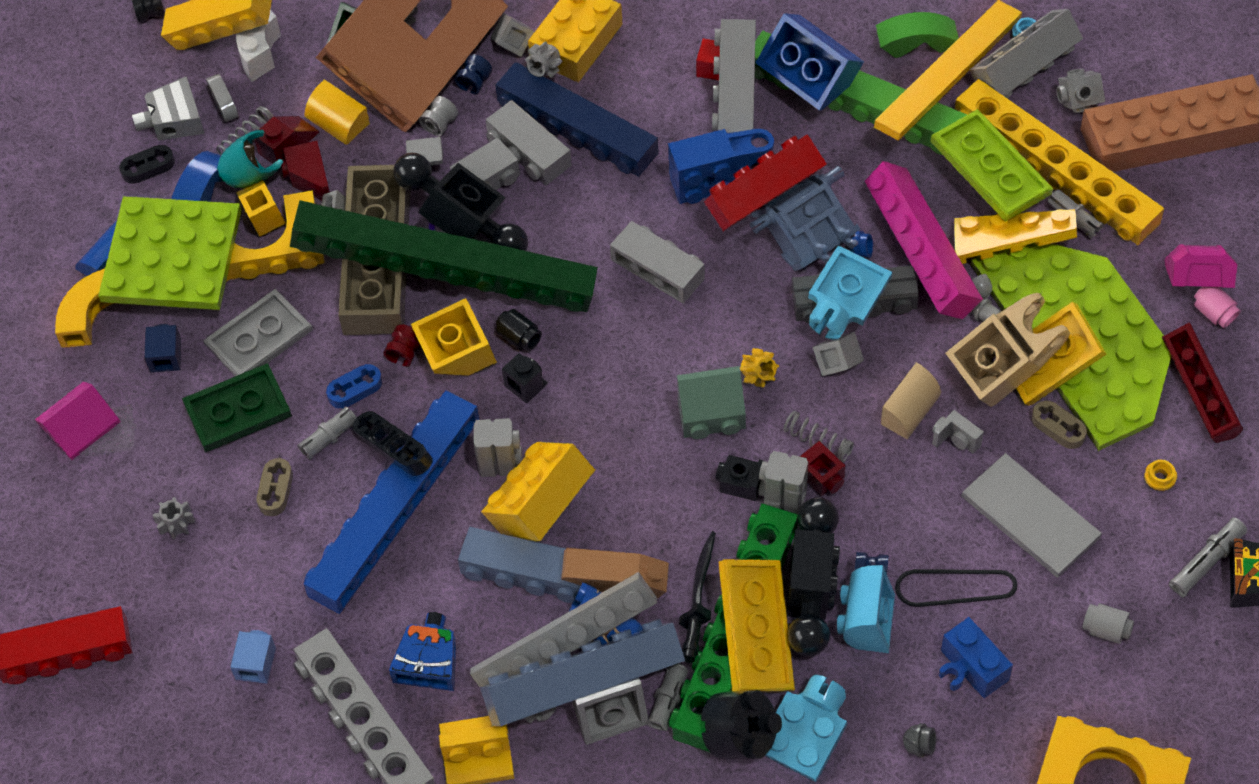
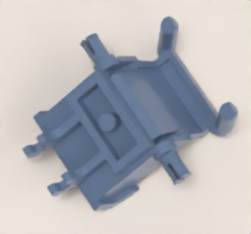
[750,166,861,271]

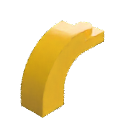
[55,269,113,348]

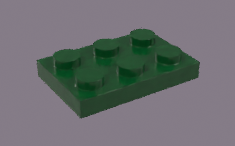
[182,363,292,453]

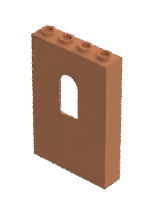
[315,0,508,132]

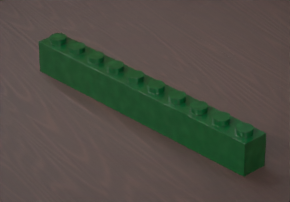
[290,200,598,312]

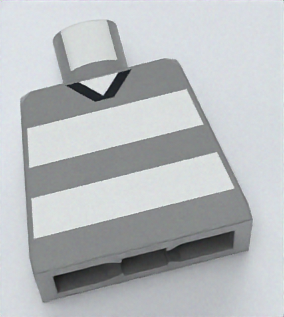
[132,77,204,141]

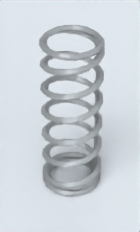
[217,106,274,155]
[783,411,854,463]

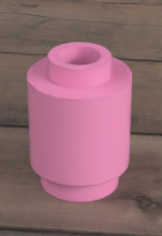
[1194,286,1241,329]

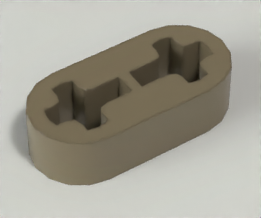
[1032,400,1087,449]
[257,458,293,516]

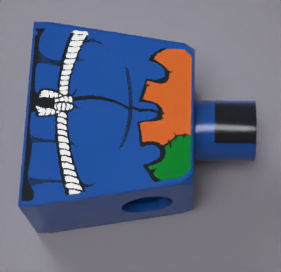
[389,612,456,691]

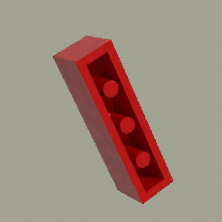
[704,134,827,232]
[0,606,133,684]

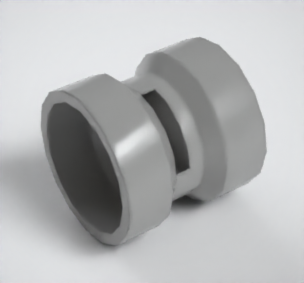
[419,96,459,137]

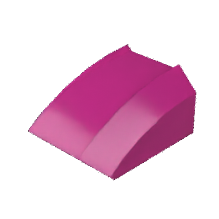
[1165,244,1237,288]

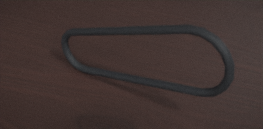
[895,569,1017,607]

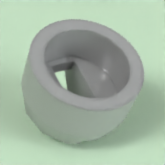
[972,274,993,300]

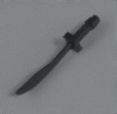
[679,531,716,663]

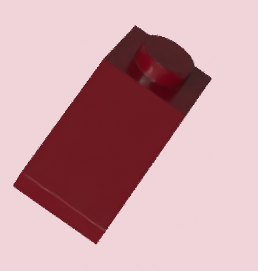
[254,116,319,164]
[281,141,330,201]

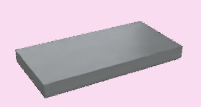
[962,453,1102,578]

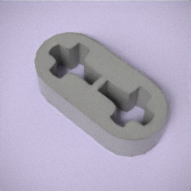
[206,74,239,123]

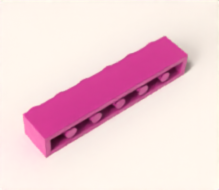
[864,161,983,319]

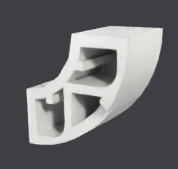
[236,10,281,82]

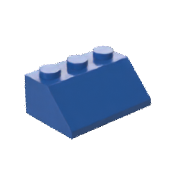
[755,13,864,110]

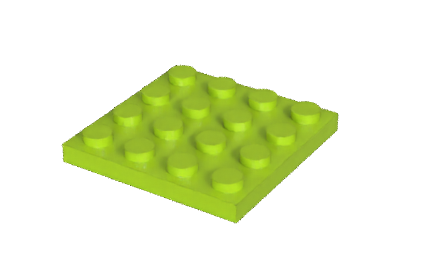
[98,196,242,310]

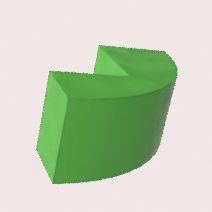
[876,12,959,58]

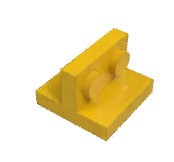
[439,716,515,784]

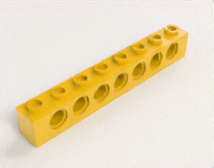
[955,79,1164,245]

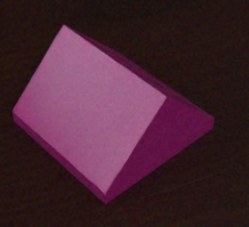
[35,381,121,460]

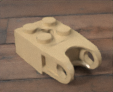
[945,293,1070,407]

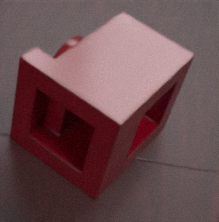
[799,441,846,496]

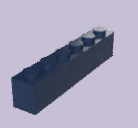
[495,62,659,177]

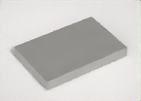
[203,289,313,376]

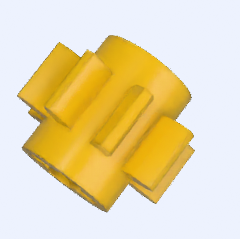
[740,348,779,387]

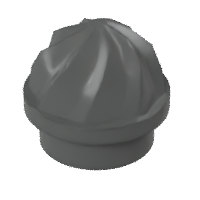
[903,723,936,757]

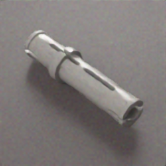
[1169,517,1247,597]

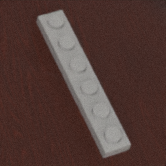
[470,572,657,687]

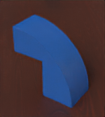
[171,151,224,202]

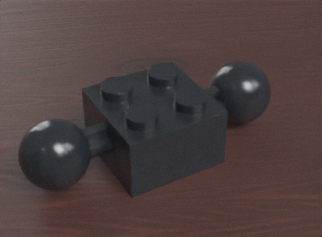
[393,152,528,251]
[786,497,840,656]

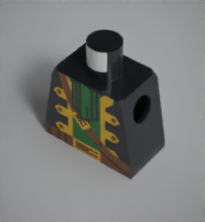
[1229,538,1259,608]

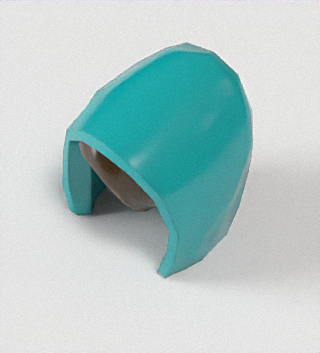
[217,130,283,188]

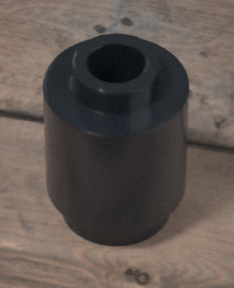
[496,309,542,352]

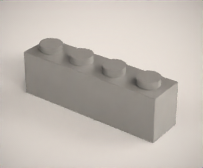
[969,9,1083,98]
[712,19,756,133]

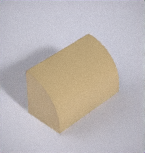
[881,362,941,440]

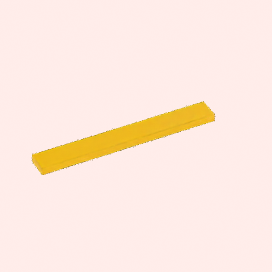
[874,0,1022,141]

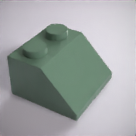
[677,366,746,439]

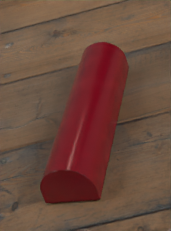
[1162,322,1243,443]

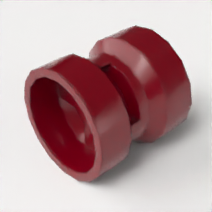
[383,324,420,367]

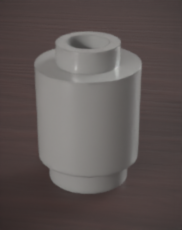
[1082,603,1134,644]

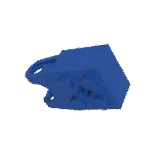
[668,129,774,204]

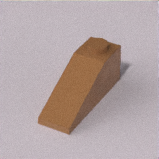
[561,548,669,599]

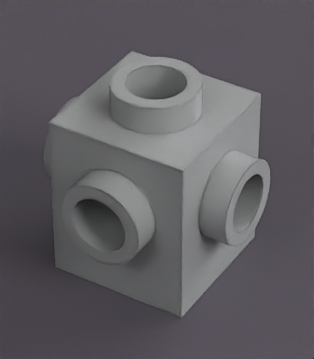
[1056,69,1105,113]

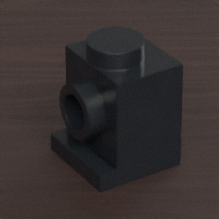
[502,353,548,404]
[715,455,764,501]

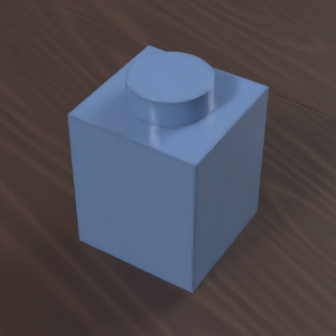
[230,630,276,683]

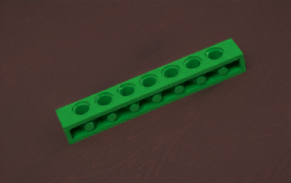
[669,503,798,752]

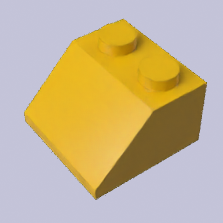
[411,298,497,376]

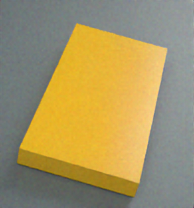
[718,559,795,693]

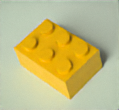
[528,0,623,83]
[481,442,595,541]

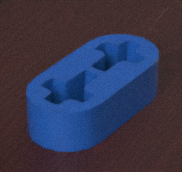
[326,364,382,408]

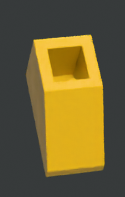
[236,180,286,237]

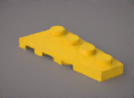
[954,209,1077,264]

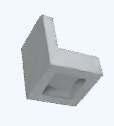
[491,13,534,57]
[406,137,444,165]
[812,331,864,376]

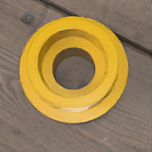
[1144,460,1177,491]

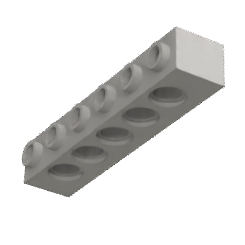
[293,628,435,784]

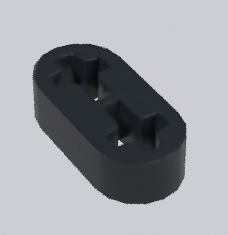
[119,145,175,184]

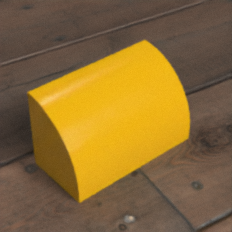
[304,79,370,145]

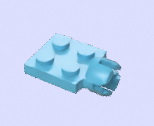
[808,245,892,340]
[765,674,847,782]

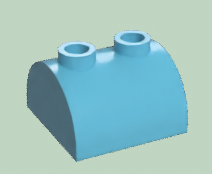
[837,565,895,653]

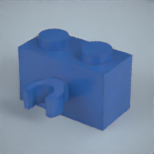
[939,617,1013,699]

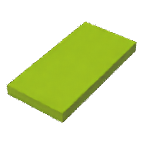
[930,109,1053,222]

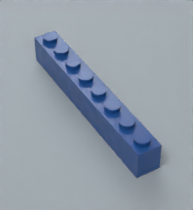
[304,390,479,614]

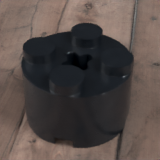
[701,690,782,759]

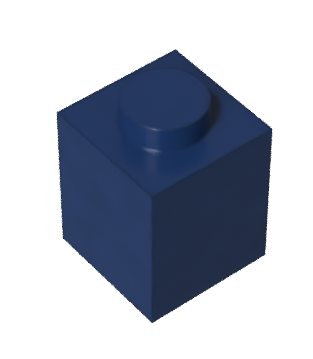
[144,324,181,373]

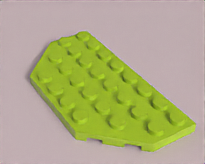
[971,243,1171,451]

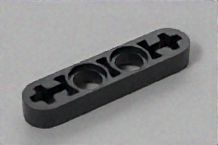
[353,411,433,476]

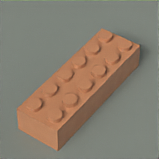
[1080,74,1259,172]

